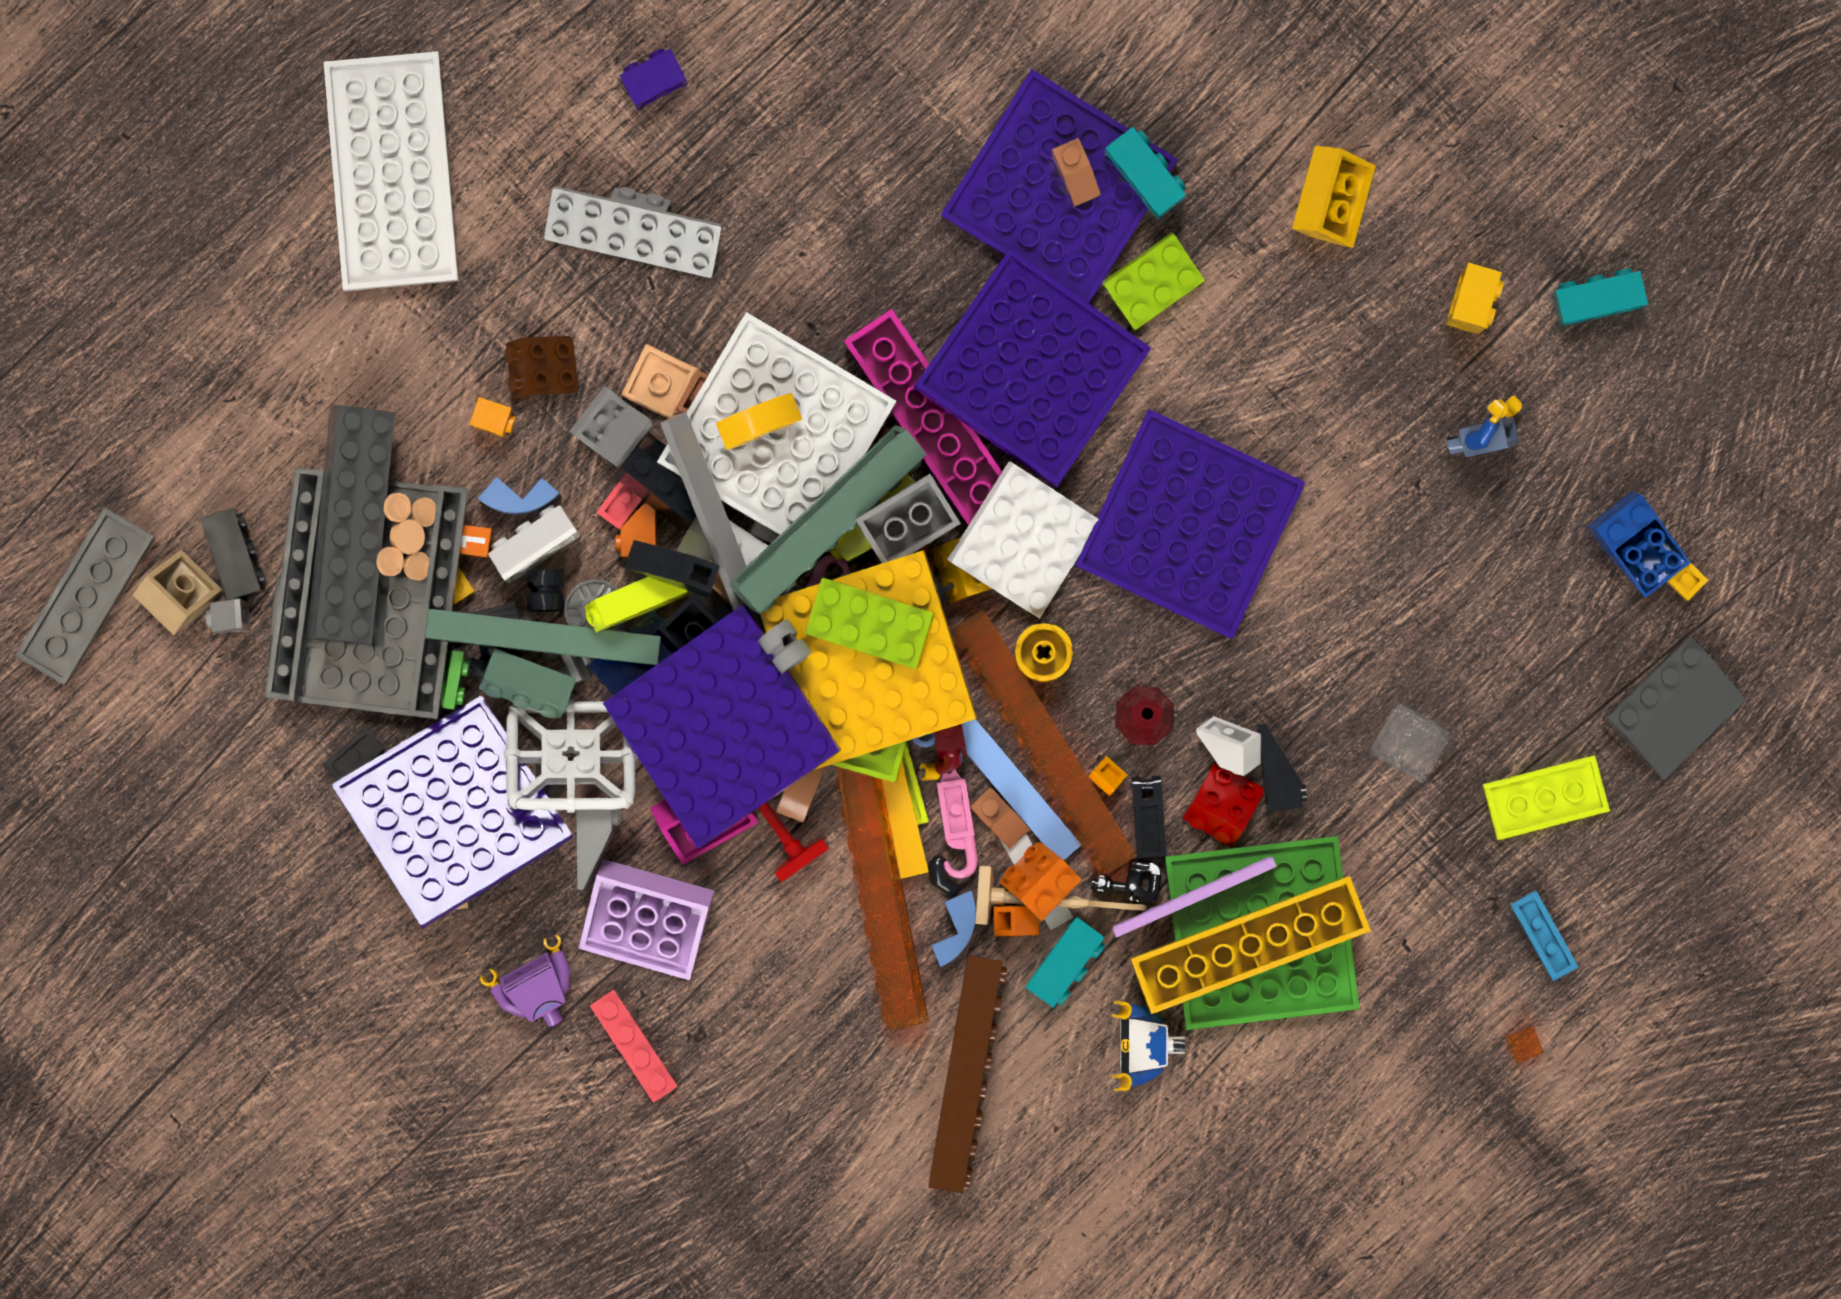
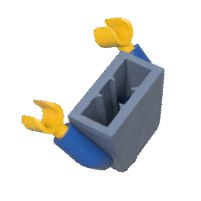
[1447,395,1522,457]

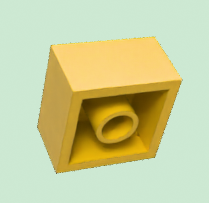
[1445,262,1504,335]

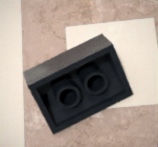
[614,432,696,531]

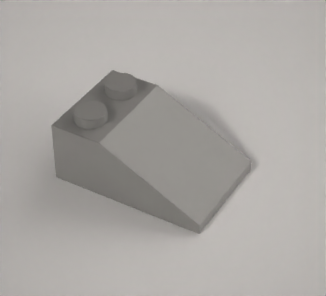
[576,809,621,890]

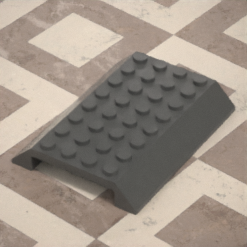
[265,467,468,719]

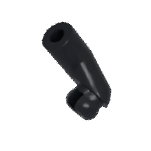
[928,855,960,897]

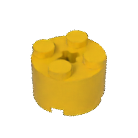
[1014,623,1073,683]

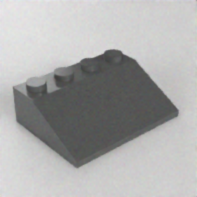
[1603,636,1746,781]

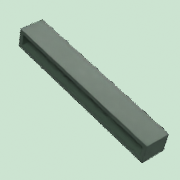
[729,425,927,614]

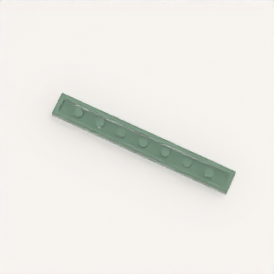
[425,609,660,666]

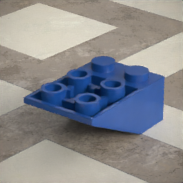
[1587,491,1691,598]

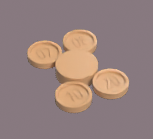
[376,493,436,581]

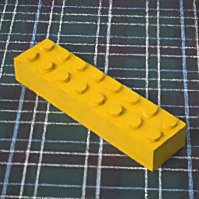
[1129,876,1371,1014]

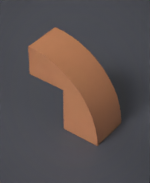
[777,766,826,822]

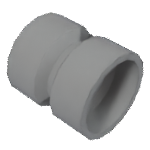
[758,619,812,674]

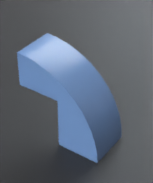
[477,477,561,515]
[931,891,976,967]

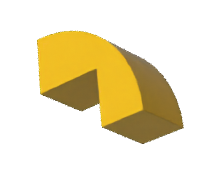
[715,392,803,450]

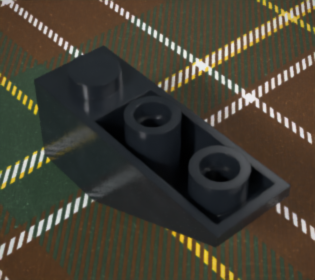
[624,540,720,597]

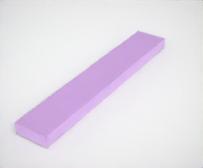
[1111,857,1277,938]

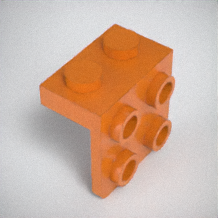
[1000,842,1082,921]

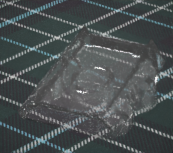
[1369,703,1451,783]

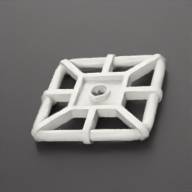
[503,699,638,813]

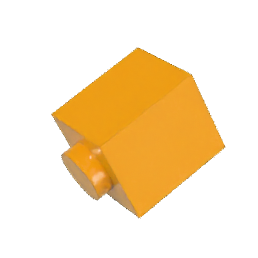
[469,397,516,438]

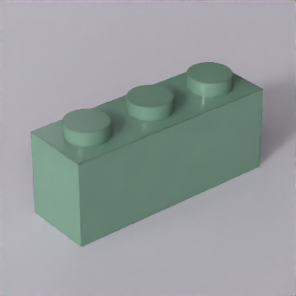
[478,648,576,719]

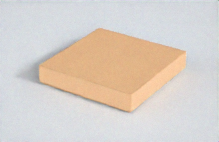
[621,344,698,419]

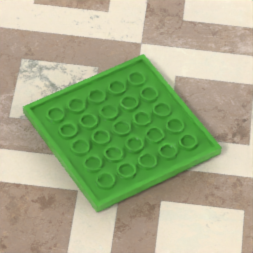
[1165,836,1359,1030]

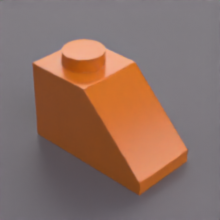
[615,502,658,559]

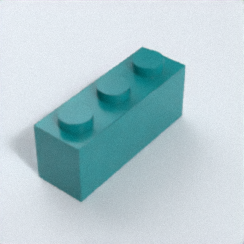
[1104,127,1187,220]
[1552,268,1648,327]
[1025,917,1106,1008]

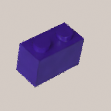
[619,48,688,110]

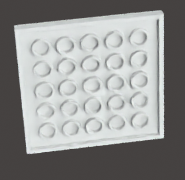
[657,312,897,535]

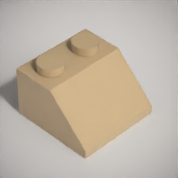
[133,550,222,635]

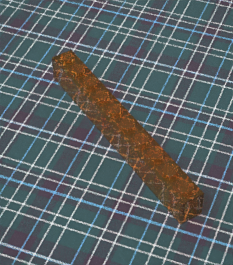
[952,609,1137,874]
[833,765,929,1030]

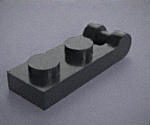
[1131,775,1167,858]

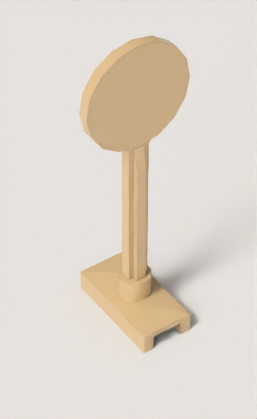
[975,866,1147,925]

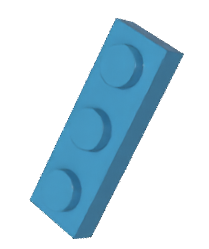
[1509,891,1578,981]

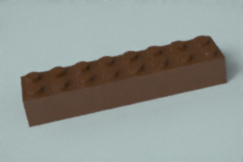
[928,955,1007,1194]

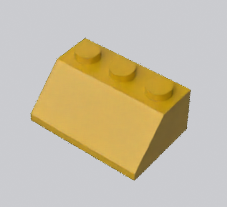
[1292,146,1376,248]

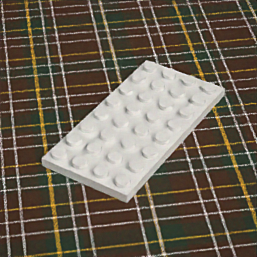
[324,51,459,291]

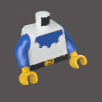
[1112,1000,1185,1091]

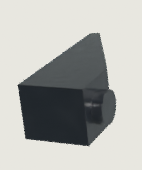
[1257,724,1307,811]

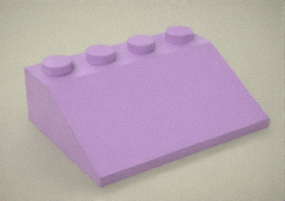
[578,859,715,980]

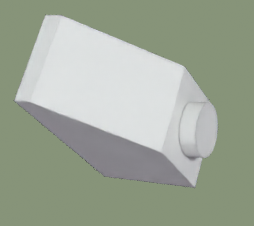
[1196,716,1261,776]

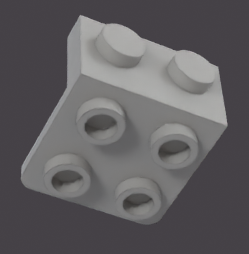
[569,386,653,467]

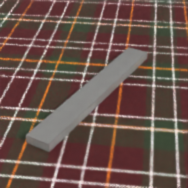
[660,412,766,632]

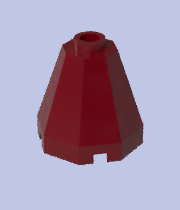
[1115,686,1175,745]

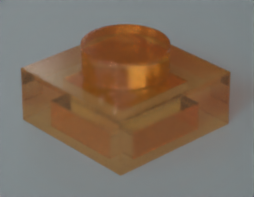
[1505,1025,1544,1064]

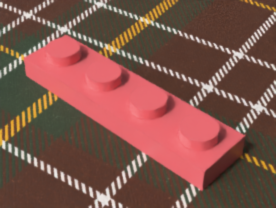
[590,989,678,1103]

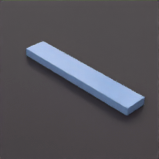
[962,719,1082,860]

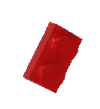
[1182,762,1264,847]

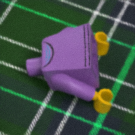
[480,934,570,1027]

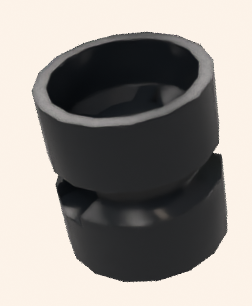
[527,569,565,612]

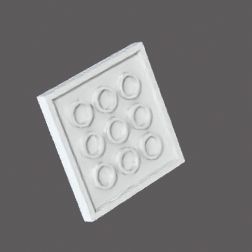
[947,461,1098,619]

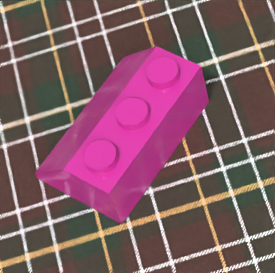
[650,799,758,865]

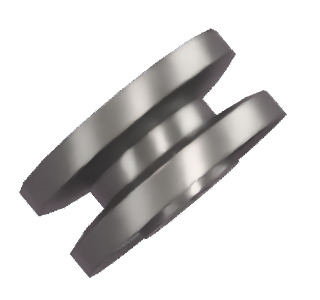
[564,579,624,631]

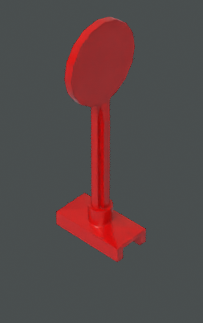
[758,802,829,882]

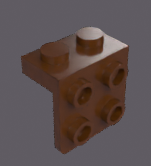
[505,336,578,400]

